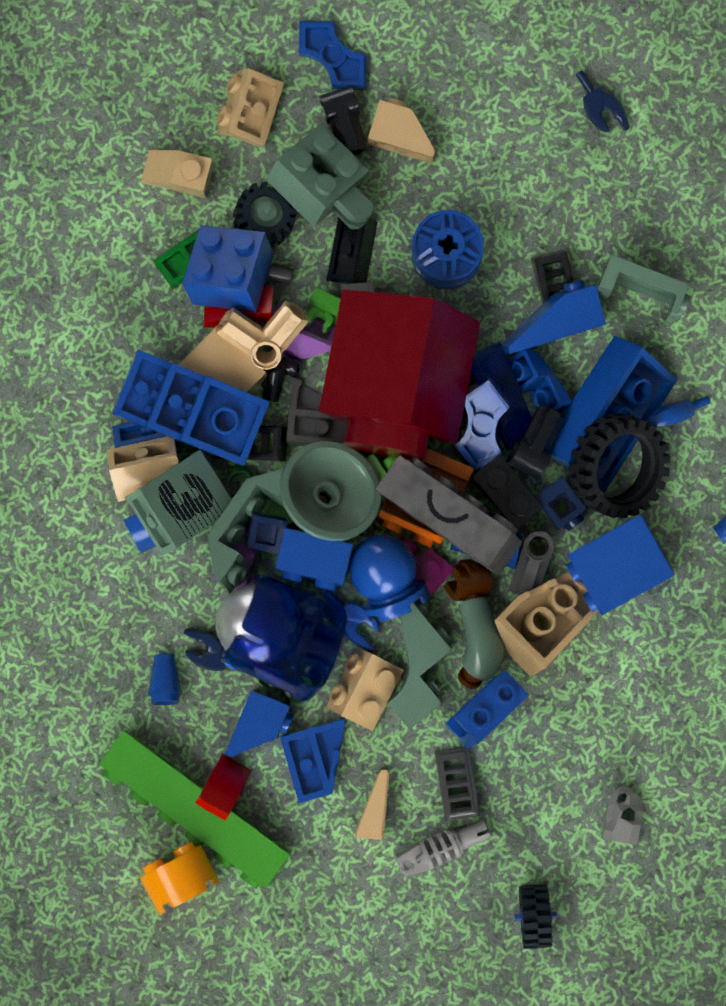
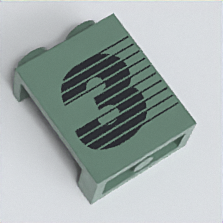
[125,450,232,555]

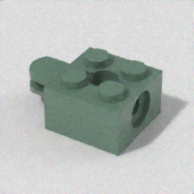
[266,123,374,229]

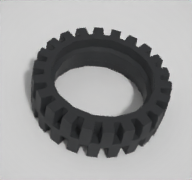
[569,413,671,519]

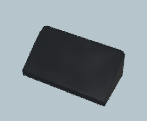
[326,217,378,284]

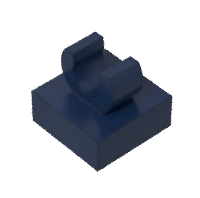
[245,512,288,554]

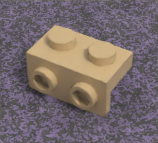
[327,647,404,731]

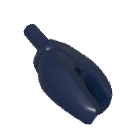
[575,70,629,132]
[184,629,251,674]

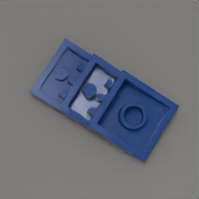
[111,350,270,466]

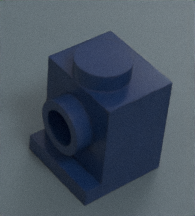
[535,476,587,531]

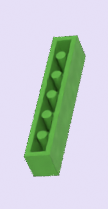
[99,730,291,889]

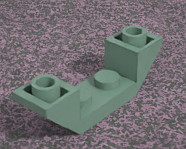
[208,468,285,594]

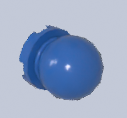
[348,534,431,622]

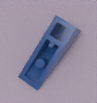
[500,280,606,354]

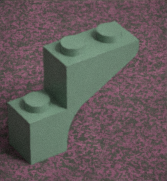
[388,599,452,729]

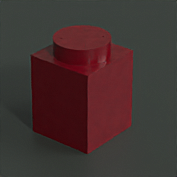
[319,289,480,460]

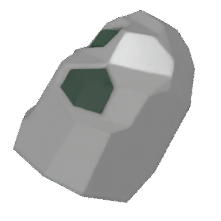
[601,786,643,845]

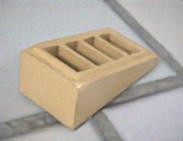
[355,769,390,840]

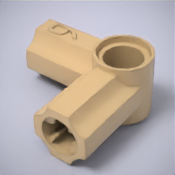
[216,301,309,370]

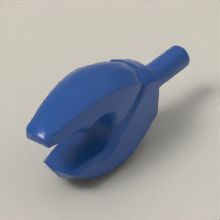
[648,396,711,427]
[323,590,381,653]

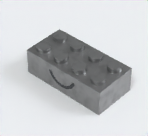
[375,455,522,576]

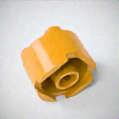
[139,842,220,915]

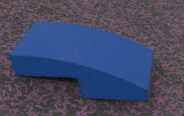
[506,348,572,413]

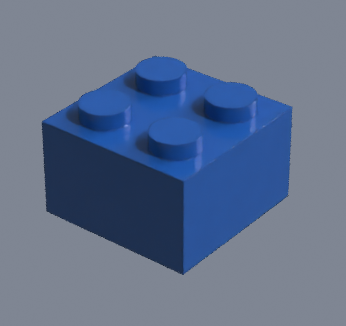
[182,225,274,312]
[275,528,353,592]

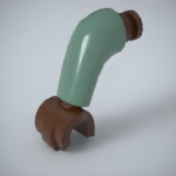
[443,559,504,689]

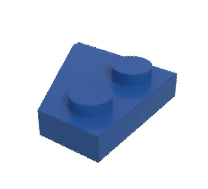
[280,719,345,803]

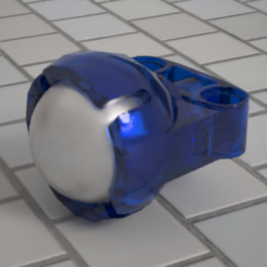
[215,574,347,701]

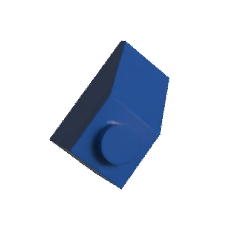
[225,690,294,757]

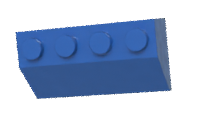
[550,336,677,493]

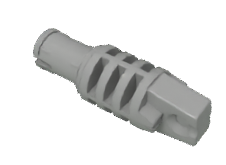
[396,818,491,877]

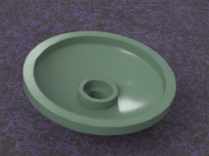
[280,441,381,541]

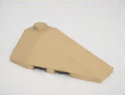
[494,572,599,677]

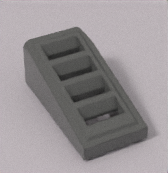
[435,747,480,821]

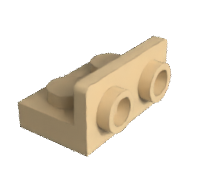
[217,68,284,147]

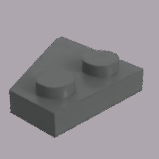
[286,378,355,450]

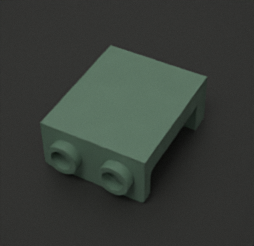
[597,255,691,326]

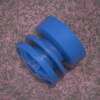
[412,210,484,290]

